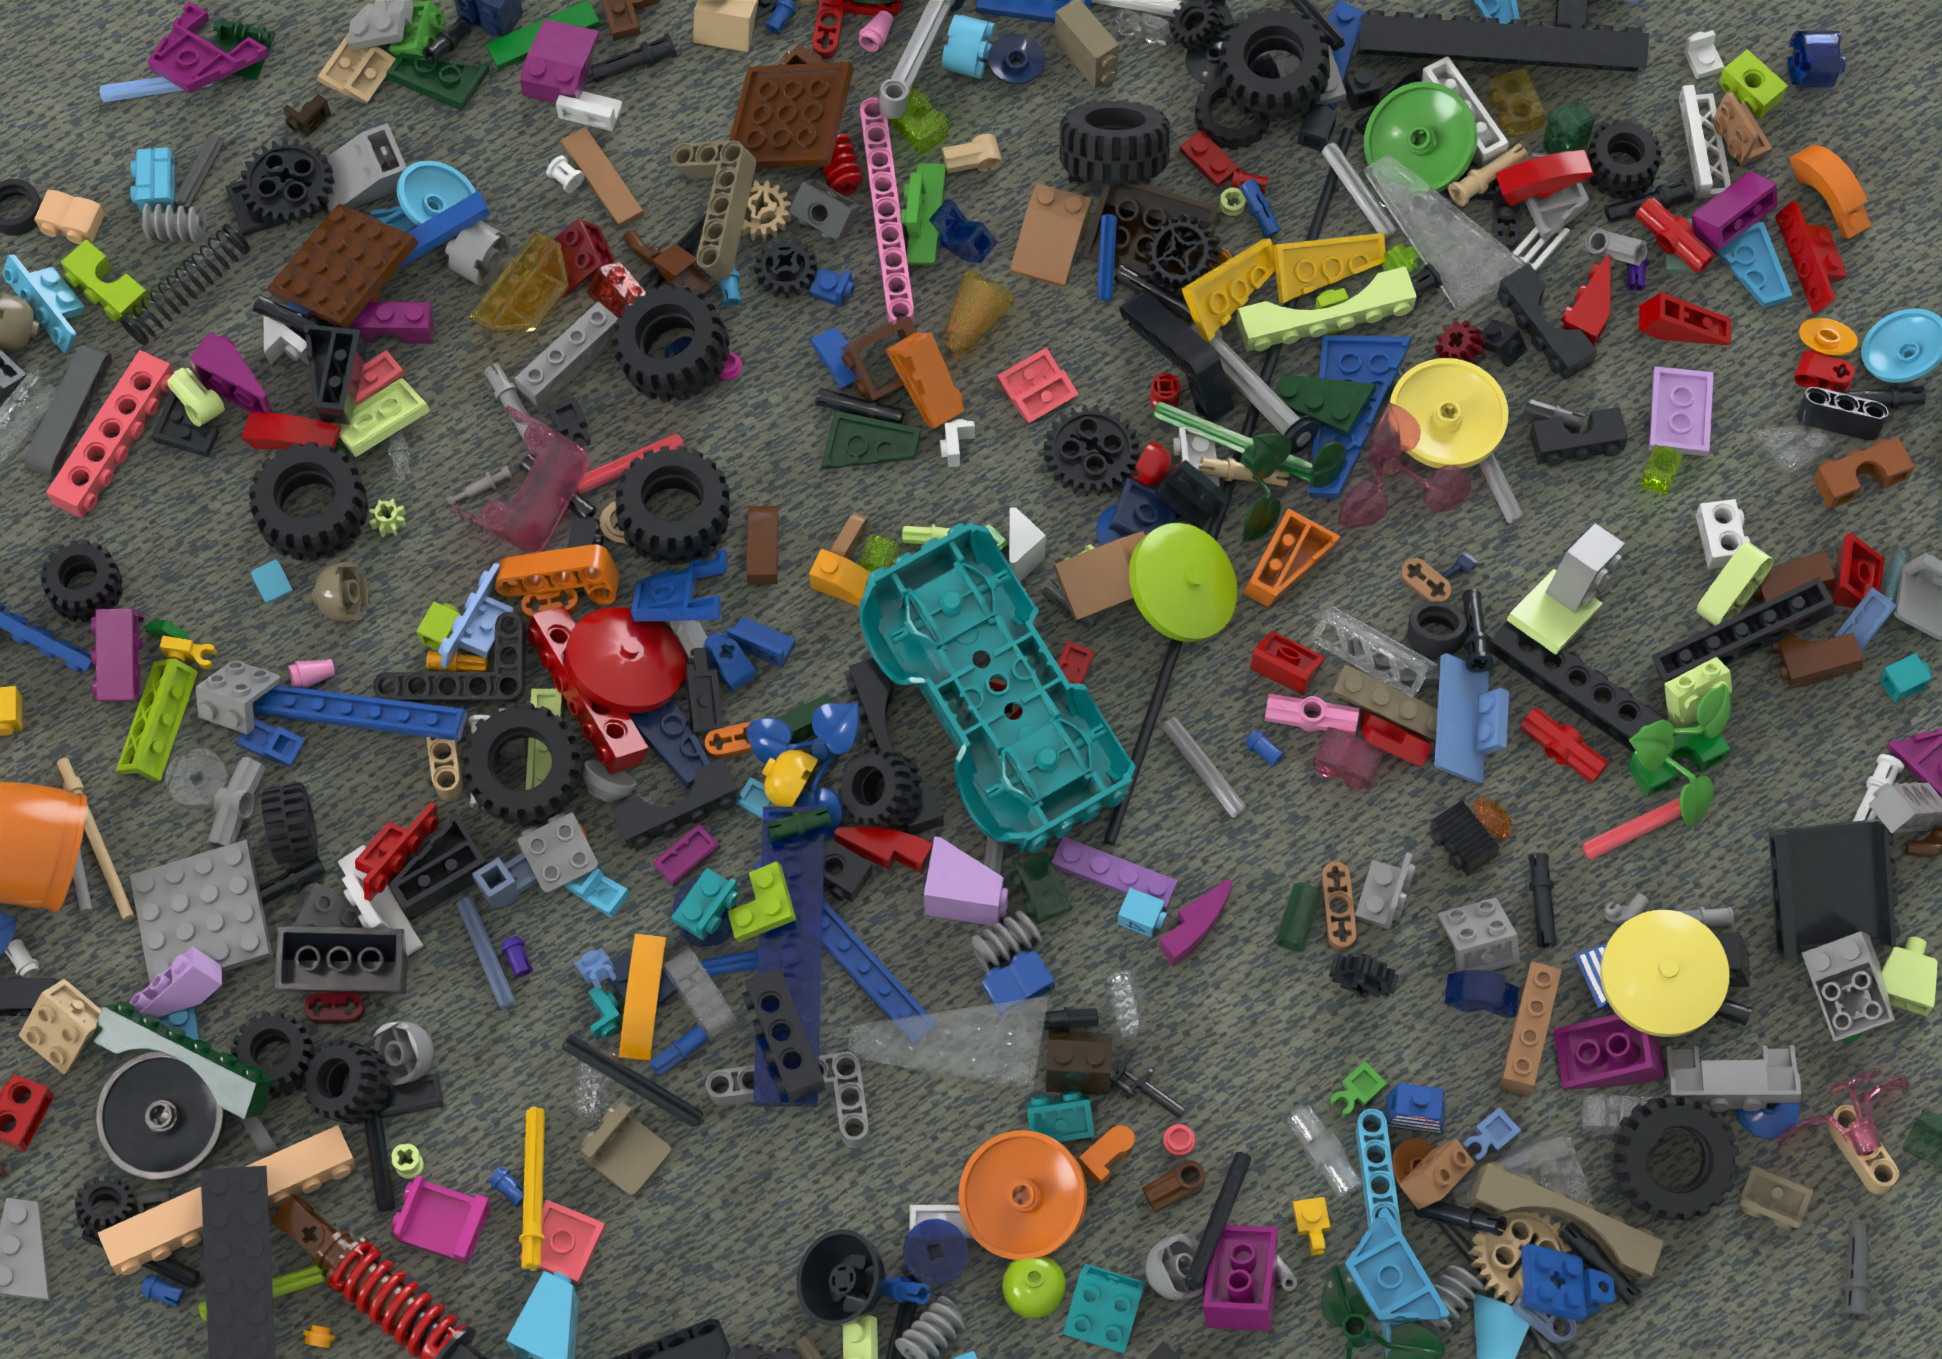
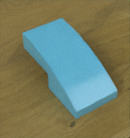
[563,868,631,919]

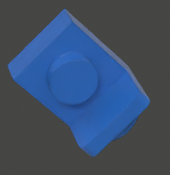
[809,268,855,307]

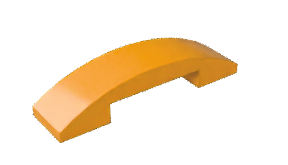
[619,934,666,1061]

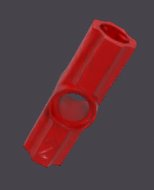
[1635,198,1716,274]
[1519,707,1609,784]

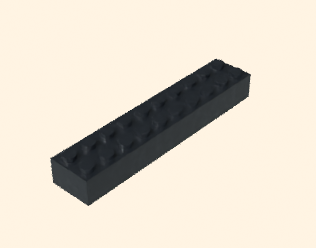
[1357,10,1650,72]

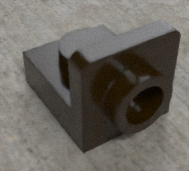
[283,94,331,137]

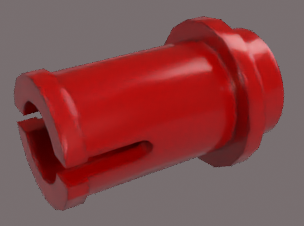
[1231,168,1269,195]

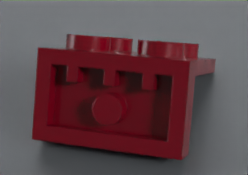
[538,218,621,298]

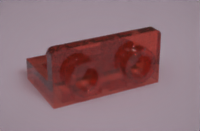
[586,262,647,318]

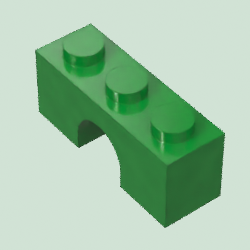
[1628,721,1730,798]

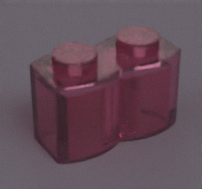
[1313,727,1384,790]

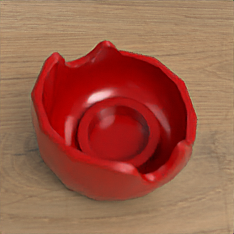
[1133,440,1172,488]

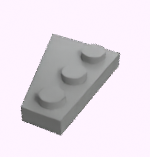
[0,1198,51,1302]

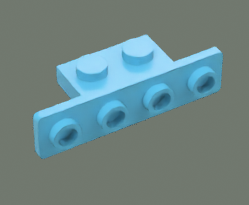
[2,254,85,354]

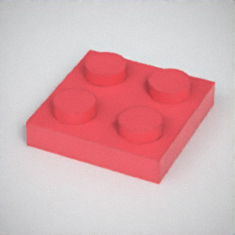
[519,1200,606,1285]

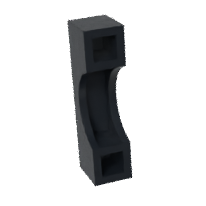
[1497,264,1597,380]
[611,758,742,849]

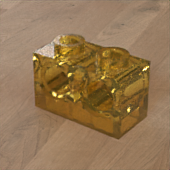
[1488,68,1546,138]

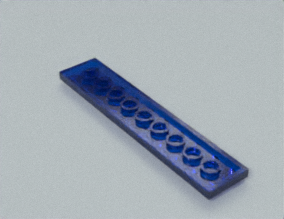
[754,807,825,1107]

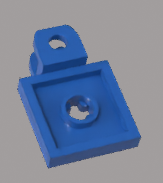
[1521,1243,1615,1322]

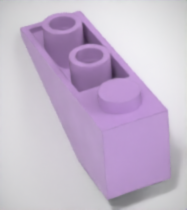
[130,946,222,1017]

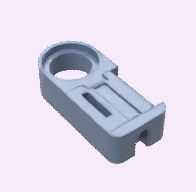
[1512,1289,1577,1344]

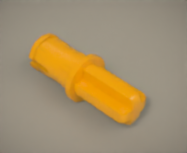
[426,651,488,672]

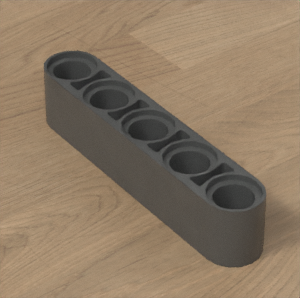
[24,344,112,478]

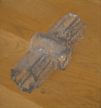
[1287,1105,1363,1200]

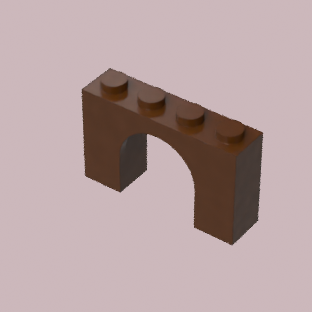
[1754,551,1863,689]

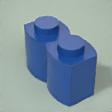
[982,950,1055,1018]

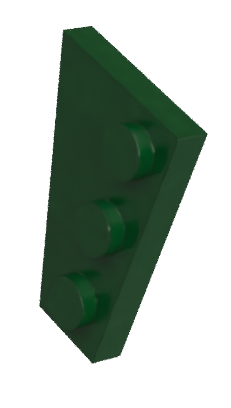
[1273,374,1376,437]

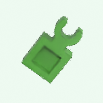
[1330,1061,1387,1118]

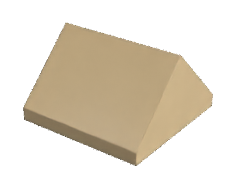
[693,0,759,53]

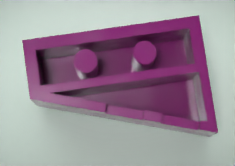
[91,608,145,702]

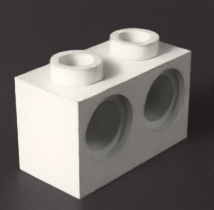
[1696,499,1750,569]

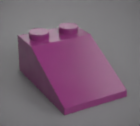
[520,19,599,103]
[189,332,273,413]
[1554,1014,1665,1090]
[1203,1225,1278,1331]

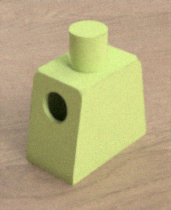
[1881,937,1938,1016]

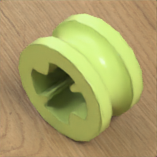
[1220,188,1246,216]

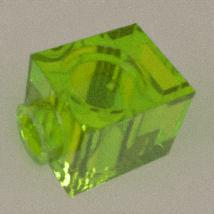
[1639,444,1683,496]
[860,533,899,573]

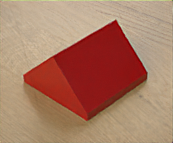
[1832,533,1885,609]
[1250,630,1326,696]

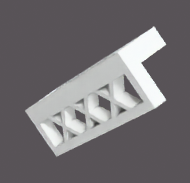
[1679,85,1731,198]

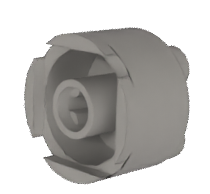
[445,221,510,286]

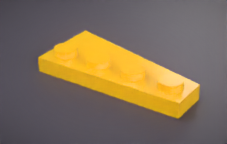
[1272,233,1387,303]
[1181,238,1275,342]

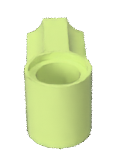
[167,367,225,427]

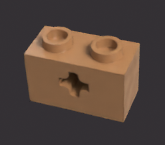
[1399,1138,1475,1210]

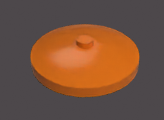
[958,1130,1087,1260]

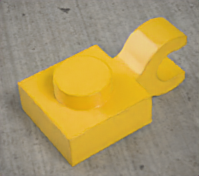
[160,636,217,670]
[1292,1197,1330,1256]

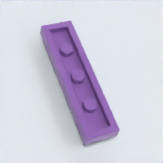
[1051,837,1178,911]

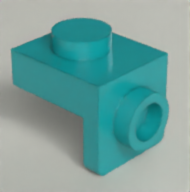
[588,987,622,1040]

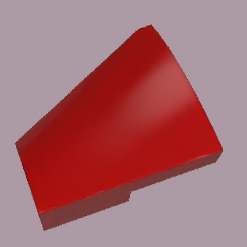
[1360,709,1433,767]

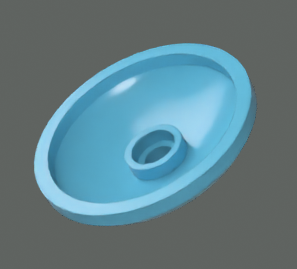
[397,161,476,235]
[1861,308,1942,383]

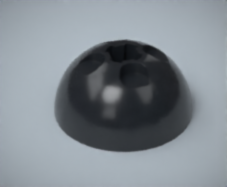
[796,1229,886,1326]

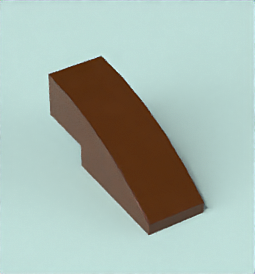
[747,505,778,585]

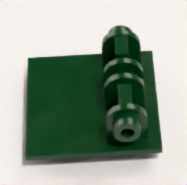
[212,18,276,80]

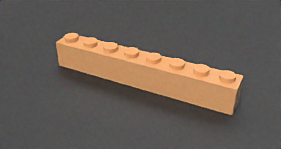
[98,1125,356,1276]

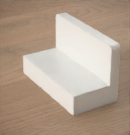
[556,91,622,131]

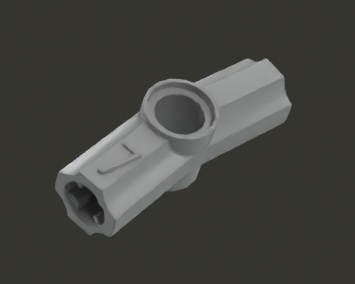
[207,757,266,848]

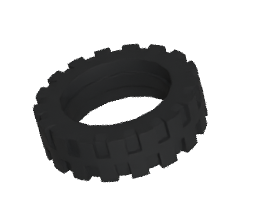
[1195,76,1270,150]

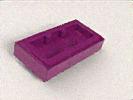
[652,823,720,887]

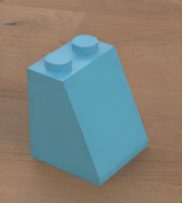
[506,1271,579,1359]

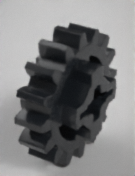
[754,237,817,298]
[1329,954,1399,998]

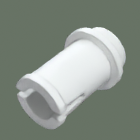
[4,939,40,978]

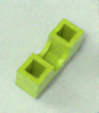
[61,239,151,322]

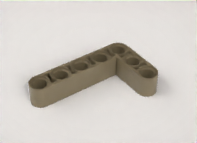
[671,140,756,281]

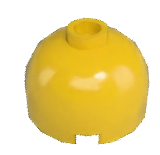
[762,750,819,813]

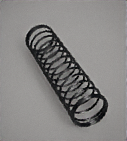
[120,223,251,346]

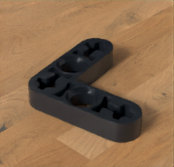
[1437,170,1520,251]

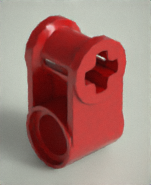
[1794,350,1855,392]

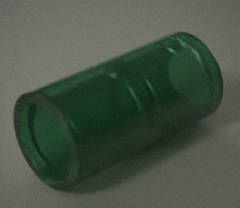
[1275,883,1323,952]

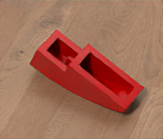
[1495,150,1594,206]
[241,412,341,451]
[834,826,933,874]

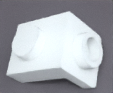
[940,419,975,467]

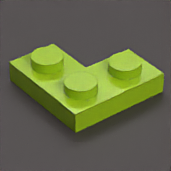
[728,861,796,943]

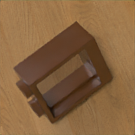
[841,316,917,401]

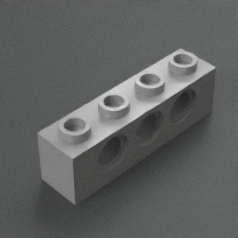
[515,302,618,411]
[1869,782,1942,833]

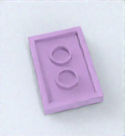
[1648,366,1714,456]

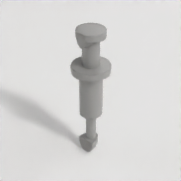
[445,465,513,505]

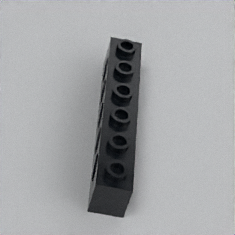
[1651,577,1835,686]
[1489,621,1662,753]

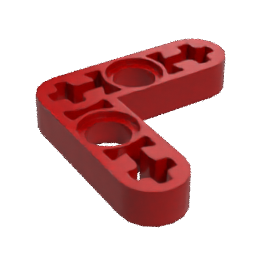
[812,0,902,59]

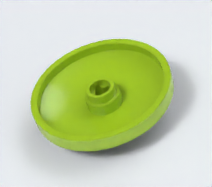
[1129,523,1238,642]

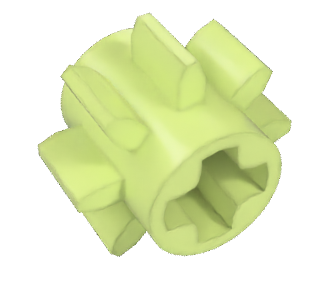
[369,498,407,537]

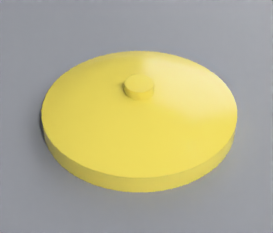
[1388,358,1508,470]
[1600,910,1729,1037]

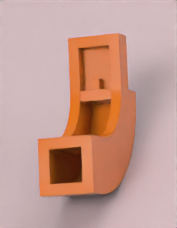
[1789,145,1871,239]

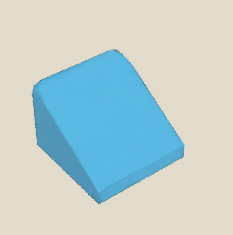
[250,559,293,604]

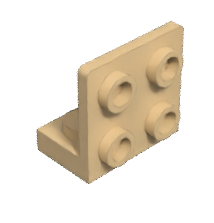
[19,979,101,1074]

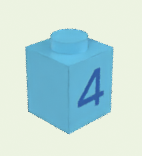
[1117,888,1167,938]

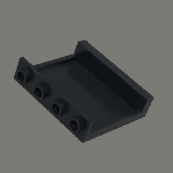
[1768,819,1900,959]

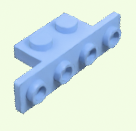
[438,563,513,669]

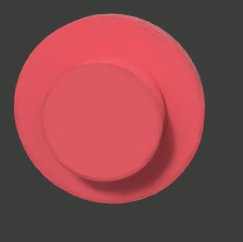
[1163,1124,1195,1156]

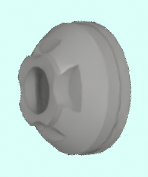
[582,760,637,803]

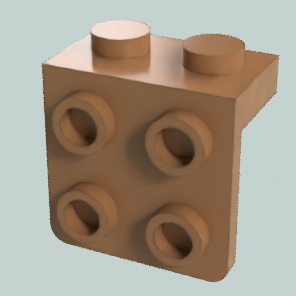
[1713,92,1773,166]

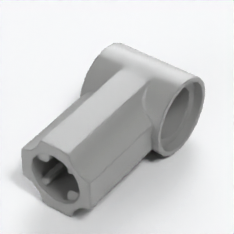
[1585,228,1648,266]
[665,620,708,663]

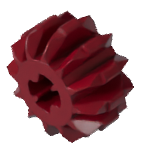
[1435,320,1486,364]

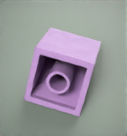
[924,837,1008,926]

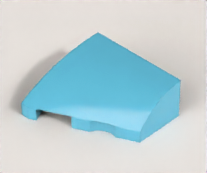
[1473,1294,1530,1359]

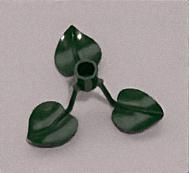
[1241,433,1347,542]
[1322,1267,1445,1359]

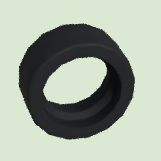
[0,179,42,236]
[1407,601,1467,657]

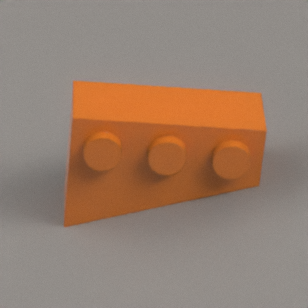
[886,332,965,428]
[1242,508,1341,608]

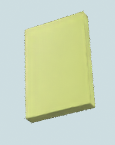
[331,378,430,457]
[1507,569,1603,654]

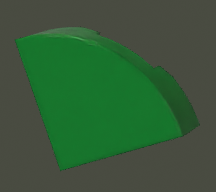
[145,620,189,639]

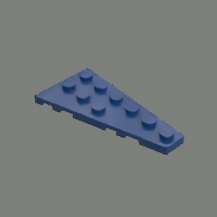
[1309,335,1412,499]

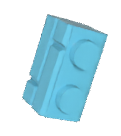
[130,147,175,213]

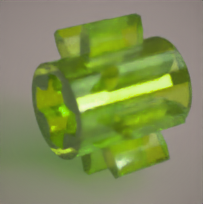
[1382,242,1419,273]

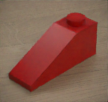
[1639,292,1731,345]

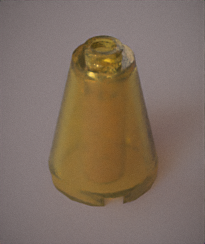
[942,270,1015,355]

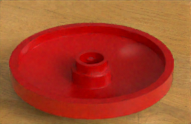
[565,607,686,713]

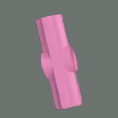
[1264,694,1359,736]

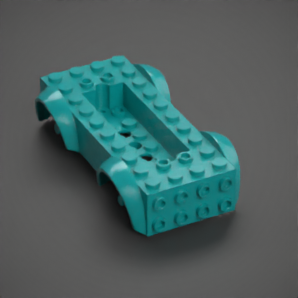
[860,522,1136,855]

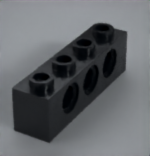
[742,967,826,1103]

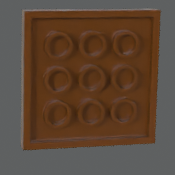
[729,62,854,168]
[266,203,419,328]

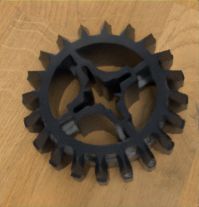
[1144,214,1223,292]

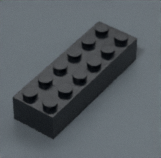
[200,1165,276,1359]

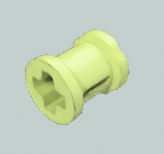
[391,1143,424,1179]

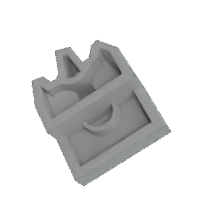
[347,0,413,50]

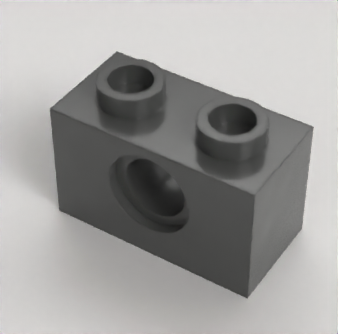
[788,178,861,240]

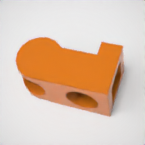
[1078,1125,1135,1187]

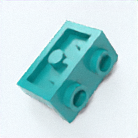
[671,868,739,940]
[1025,1090,1095,1142]

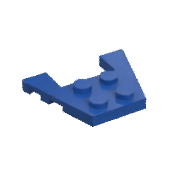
[631,549,728,622]

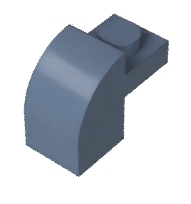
[472,853,538,907]

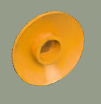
[1799,318,1858,356]

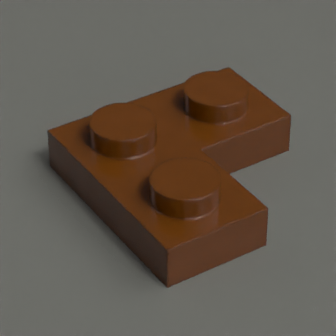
[601,0,660,40]

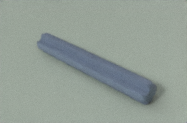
[457,897,515,1010]

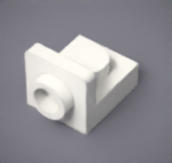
[1684,30,1724,79]

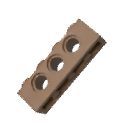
[1499,961,1562,1097]

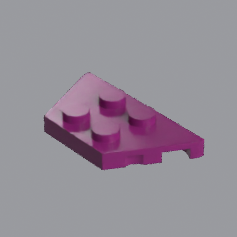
[1886,728,1942,798]

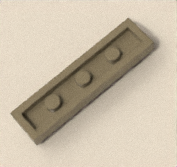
[1330,664,1438,744]

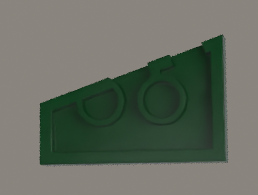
[386,53,489,111]
[821,411,921,469]

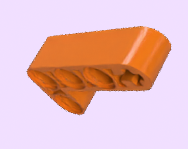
[494,545,620,605]

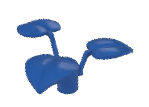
[746,703,859,838]

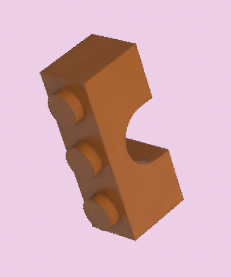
[1813,437,1915,509]

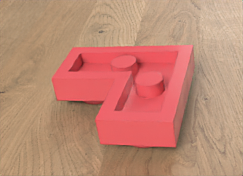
[355,350,405,406]

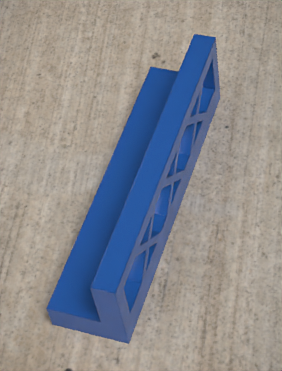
[976,0,1092,23]

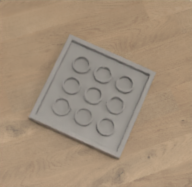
[130,840,273,984]

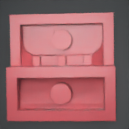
[996,347,1079,424]

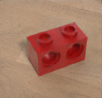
[0,1074,54,1153]

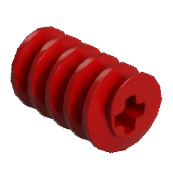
[822,134,863,197]

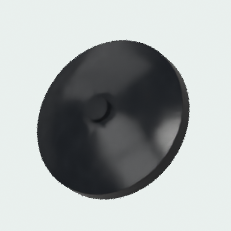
[96,1051,225,1180]

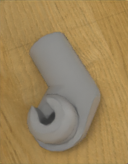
[1605,893,1650,924]
[1276,1255,1297,1291]

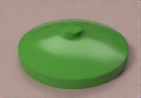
[1364,82,1478,197]

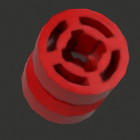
[1150,373,1180,409]

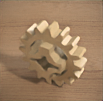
[741,180,791,241]

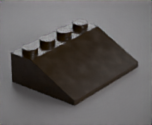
[1083,182,1222,281]

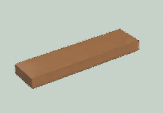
[561,126,644,229]

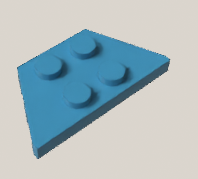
[1345,1207,1450,1322]

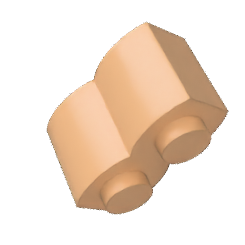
[34,190,105,244]

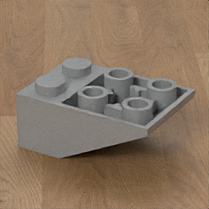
[326,123,407,212]
[1802,931,1895,1042]

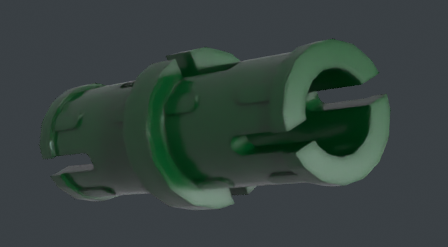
[766,806,832,842]

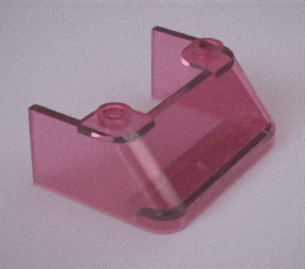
[450,405,590,554]

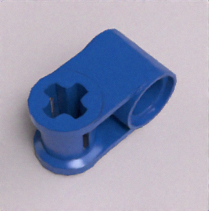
[704,633,757,693]

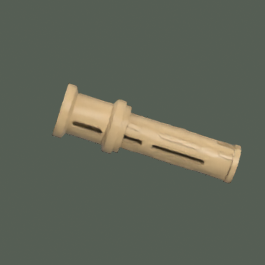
[1448,144,1528,206]

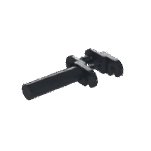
[1110,1052,1186,1118]

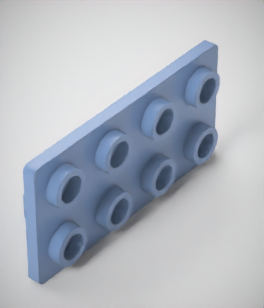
[1434,653,1509,784]

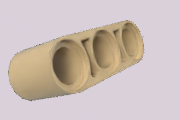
[426,737,463,801]
[1828,1105,1899,1194]

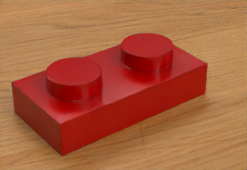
[1179,130,1239,189]

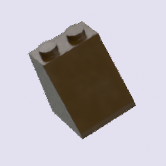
[1046,1030,1112,1095]

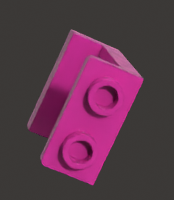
[391,1175,492,1265]

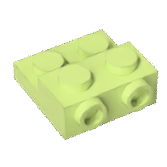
[1664,657,1732,728]

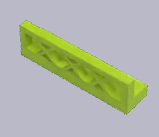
[116,658,198,782]

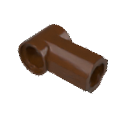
[1142,1160,1205,1213]

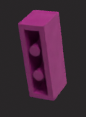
[1692,171,1778,251]

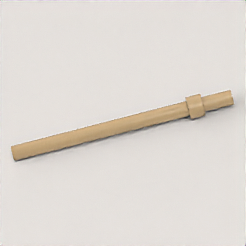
[57,758,135,921]

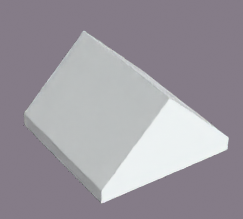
[1009,508,1046,582]

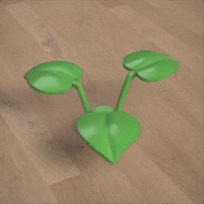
[1629,683,1731,827]

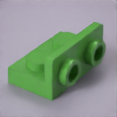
[389,1,445,57]

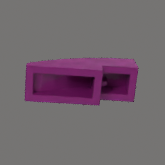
[1159,879,1233,967]

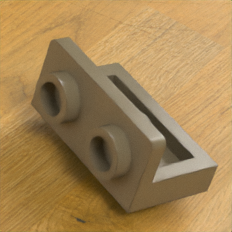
[1738,1165,1814,1231]

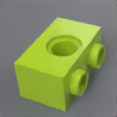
[1719,49,1788,119]

